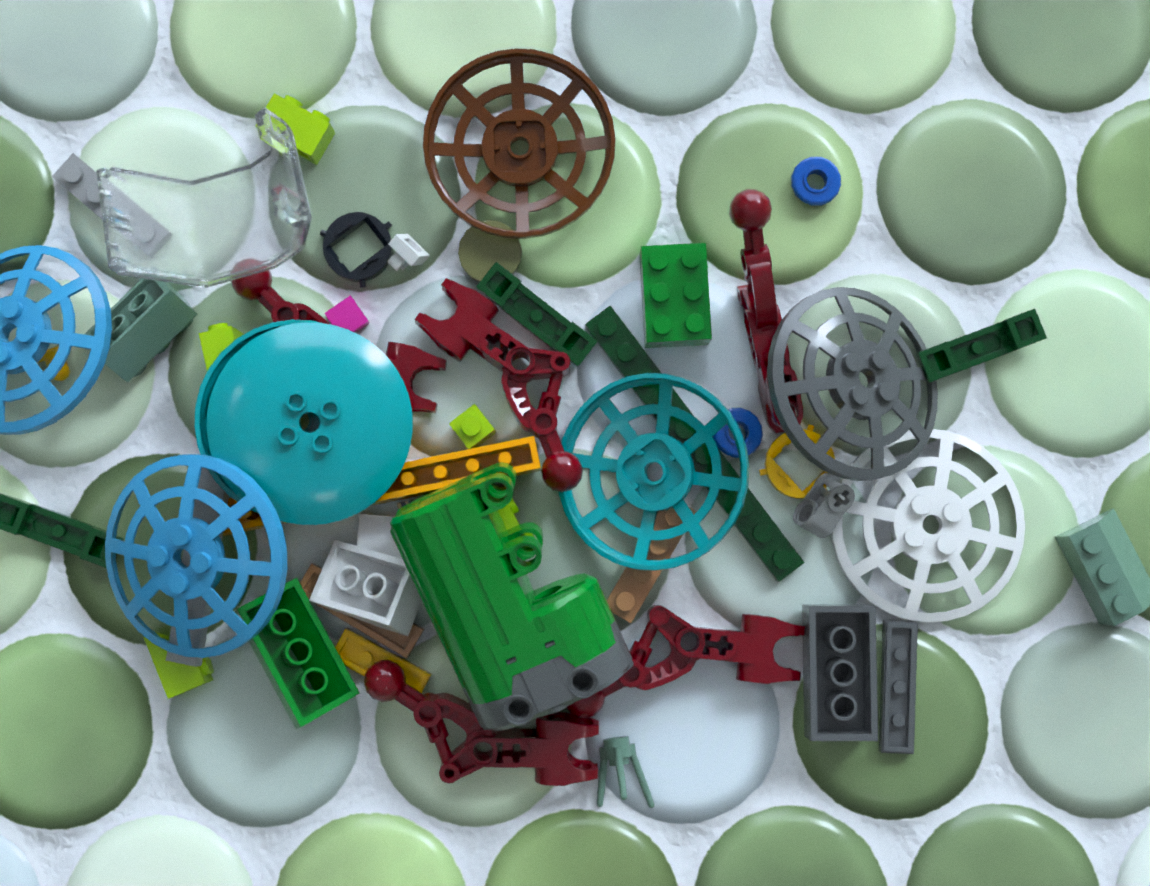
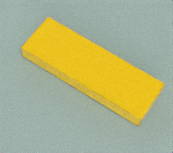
[335,628,432,693]

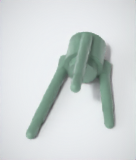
[597,736,654,808]

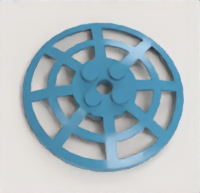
[0,245,112,435]
[105,454,288,658]

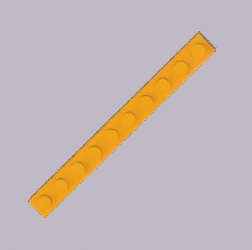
[223,436,541,536]

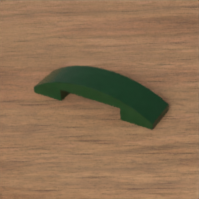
[476,262,598,367]
[916,309,1047,383]
[0,493,124,568]

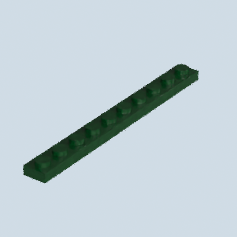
[585,305,805,582]

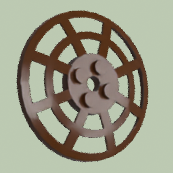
[423,48,616,239]

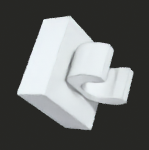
[388,234,430,271]

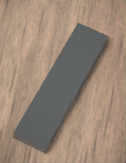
[879,620,918,754]

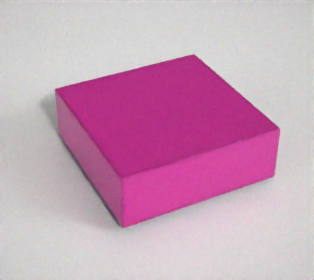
[324,295,370,333]

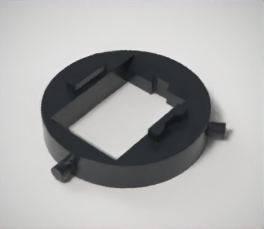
[320,212,393,288]

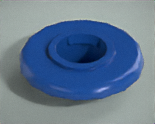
[791,157,841,206]
[713,408,763,458]

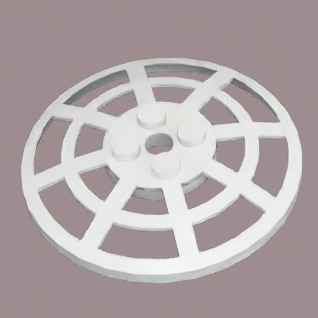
[831,429,1025,623]

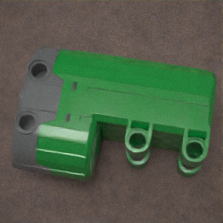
[390,462,634,731]

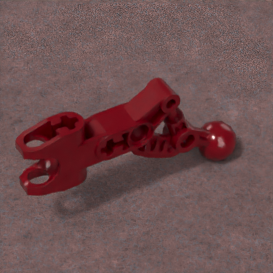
[729,189,804,434]
[231,260,447,413]
[414,278,583,492]
[566,605,805,718]
[364,660,599,786]

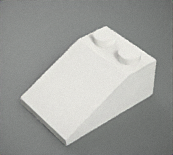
[309,540,422,636]

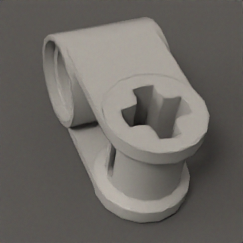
[793,473,855,538]

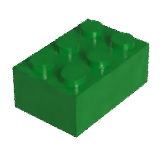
[639,243,712,348]

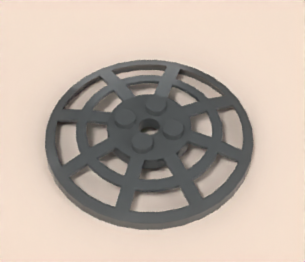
[767,287,938,481]

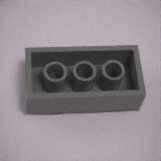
[802,604,878,741]

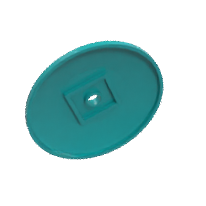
[206,322,413,525]

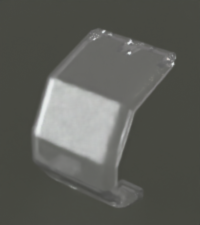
[96,107,312,288]

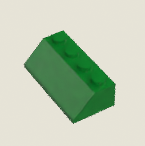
[235,577,360,729]

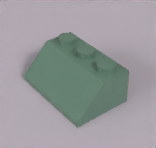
[84,268,198,383]
[1055,509,1150,626]

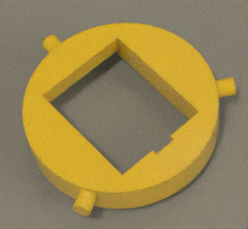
[759,424,835,499]

